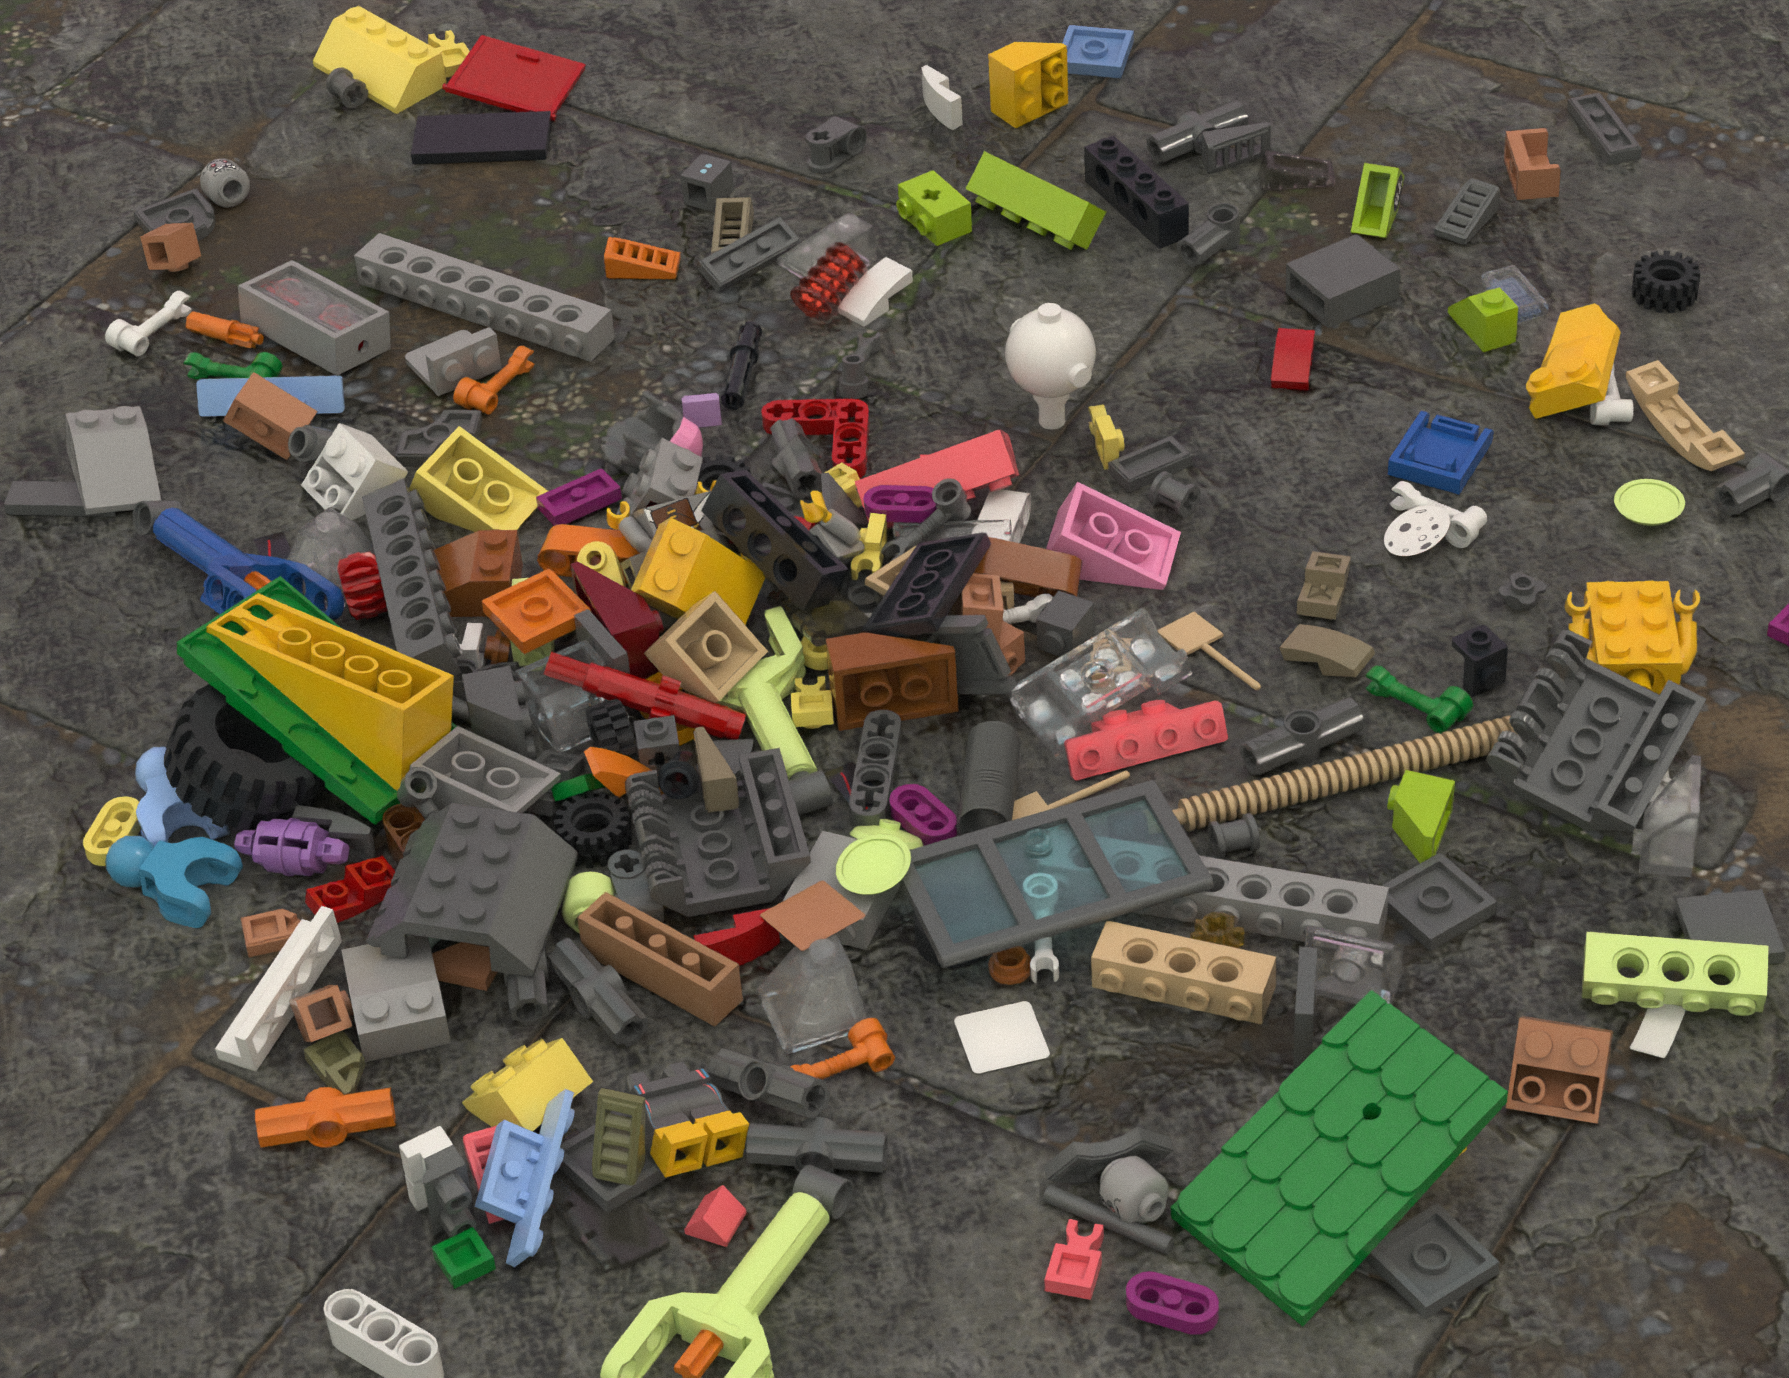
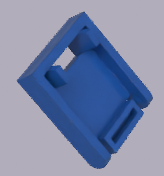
[1388,411,1494,495]

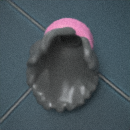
[600,390,703,475]

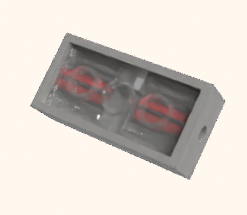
[238,260,391,376]

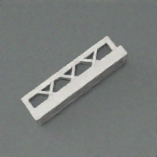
[215,906,342,1072]

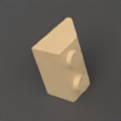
[644,591,768,703]

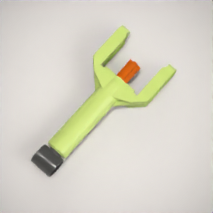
[684,606,833,816]
[600,1164,853,1378]

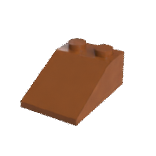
[433,529,523,617]
[826,632,959,731]

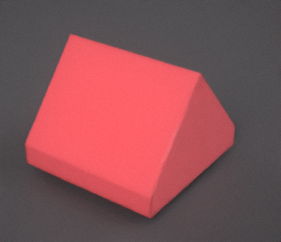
[684,1185,747,1247]

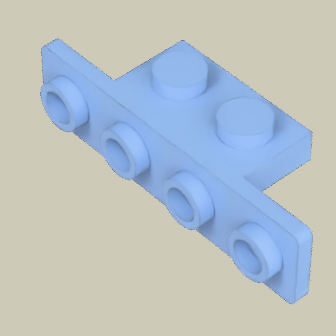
[196,376,345,416]
[475,1089,574,1267]

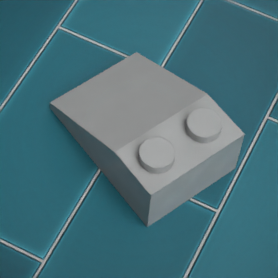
[65,406,161,515]
[410,726,561,813]
[341,935,451,1062]

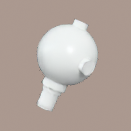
[1005,303,1096,429]

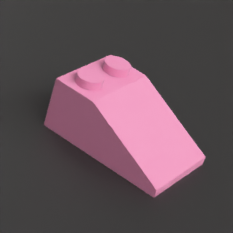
[1046,482,1181,590]

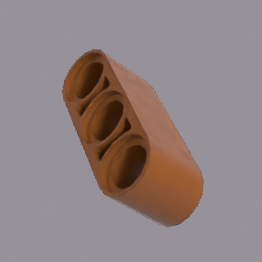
[974,537,1082,598]

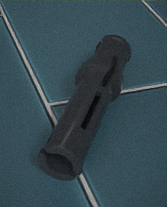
[721,321,762,410]

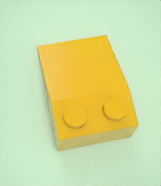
[631,517,765,625]

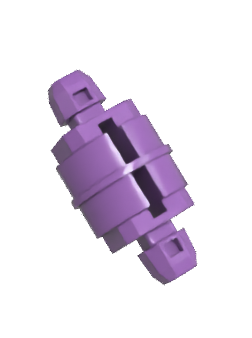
[234,818,350,876]

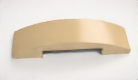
[1626,360,1745,471]

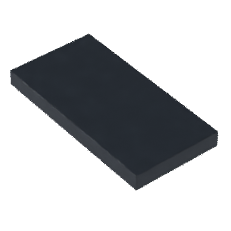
[411,111,552,164]
[862,532,991,638]

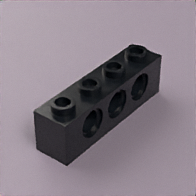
[1084,136,1189,249]
[701,469,848,611]

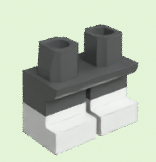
[399,1126,477,1238]

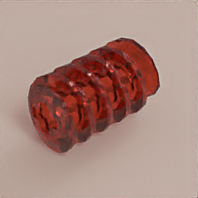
[790,241,868,319]

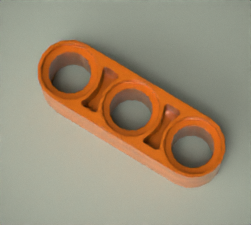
[537,524,640,584]

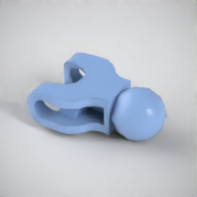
[135,747,230,847]

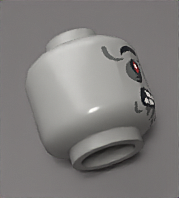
[200,158,250,208]
[1099,1156,1169,1224]

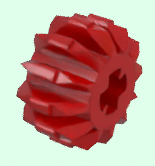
[337,551,388,620]

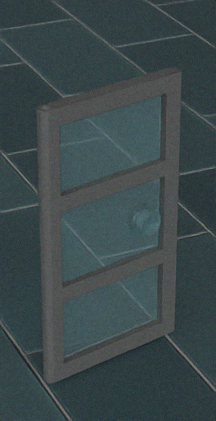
[899,779,1214,968]

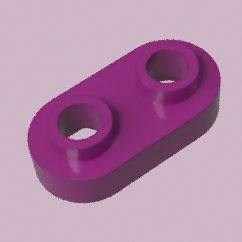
[863,485,937,524]
[889,784,957,846]
[1126,1271,1219,1335]

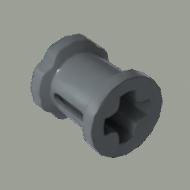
[326,67,368,108]
[1149,471,1200,518]
[1208,813,1260,859]

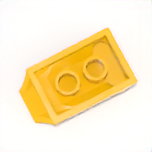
[1526,303,1621,419]

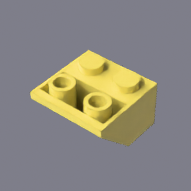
[462,1038,593,1131]

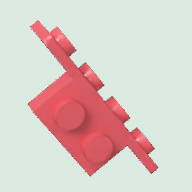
[1064,700,1228,780]

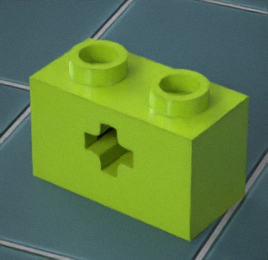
[896,170,972,246]

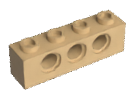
[1091,920,1276,1024]

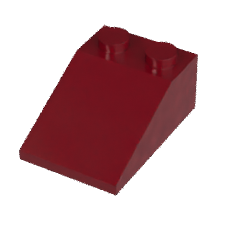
[570,562,664,679]

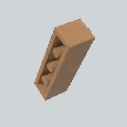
[577,892,743,1027]

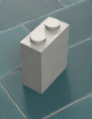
[783,831,900,950]

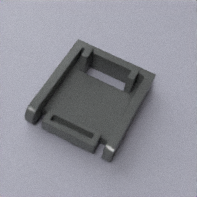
[909,615,1017,694]

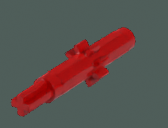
[543,652,746,740]

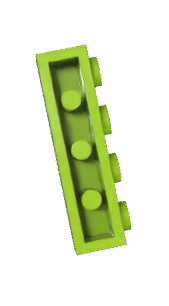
[966,151,1106,250]

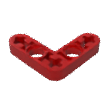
[761,399,870,479]

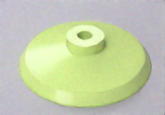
[1614,479,1685,526]
[849,819,924,850]
[836,834,911,895]

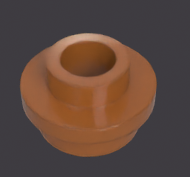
[484,629,511,665]
[988,946,1031,985]

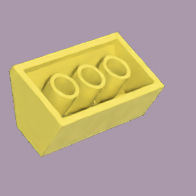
[313,6,447,114]

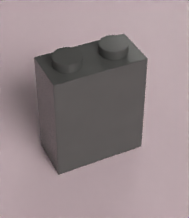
[1286,234,1401,328]

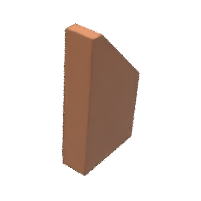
[241,909,301,958]
[432,942,497,991]

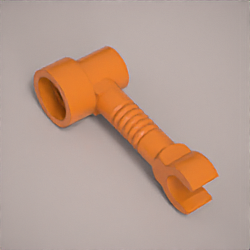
[453,345,535,415]
[790,1018,895,1080]

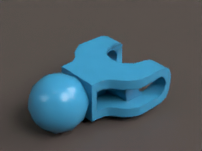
[105,836,243,928]

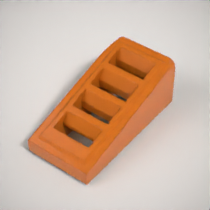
[604,237,681,280]

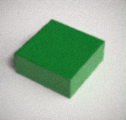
[551,773,605,802]
[432,1227,496,1289]

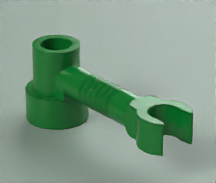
[183,352,283,380]
[1365,665,1474,734]

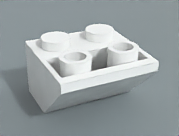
[301,423,408,525]

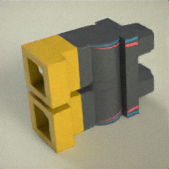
[624,1061,749,1178]

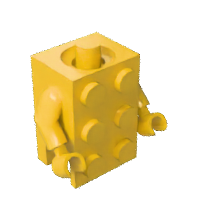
[1565,581,1700,695]

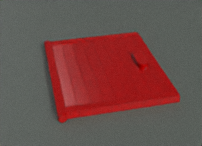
[442,35,586,121]

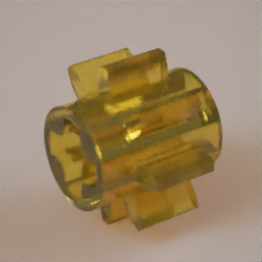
[1190,912,1244,949]

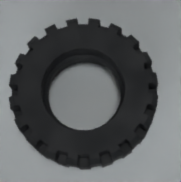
[164,684,323,832]

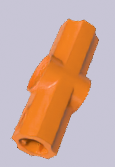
[255,1087,396,1148]

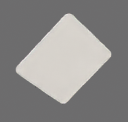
[954,1001,1050,1074]

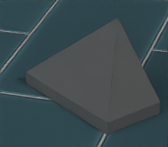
[821,473,868,531]

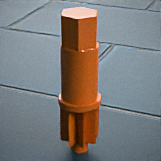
[186,311,264,349]

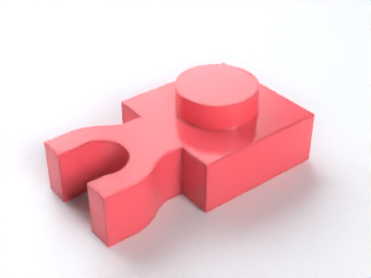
[1044,1219,1104,1300]

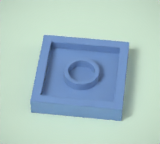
[1062,25,1134,78]

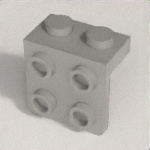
[405,327,502,396]
[616,438,703,517]

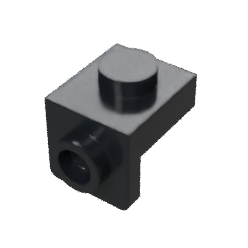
[1452,625,1508,698]

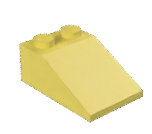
[409,426,548,532]

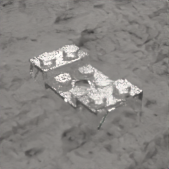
[1009,608,1192,757]

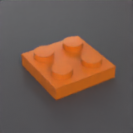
[482,568,591,654]

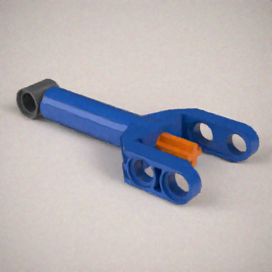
[132,500,344,620]

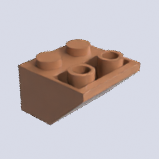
[1506,1016,1613,1124]

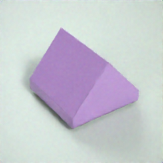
[682,393,722,428]

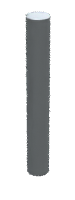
[1043,1184,1175,1255]

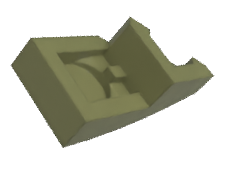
[304,1030,365,1095]

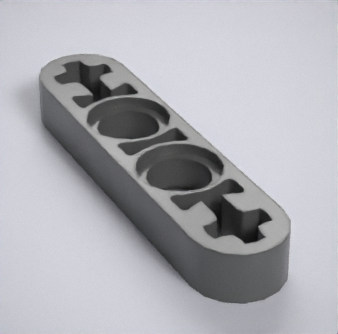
[849,710,901,827]

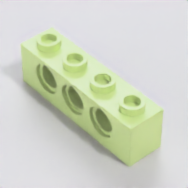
[1582,932,1769,1016]

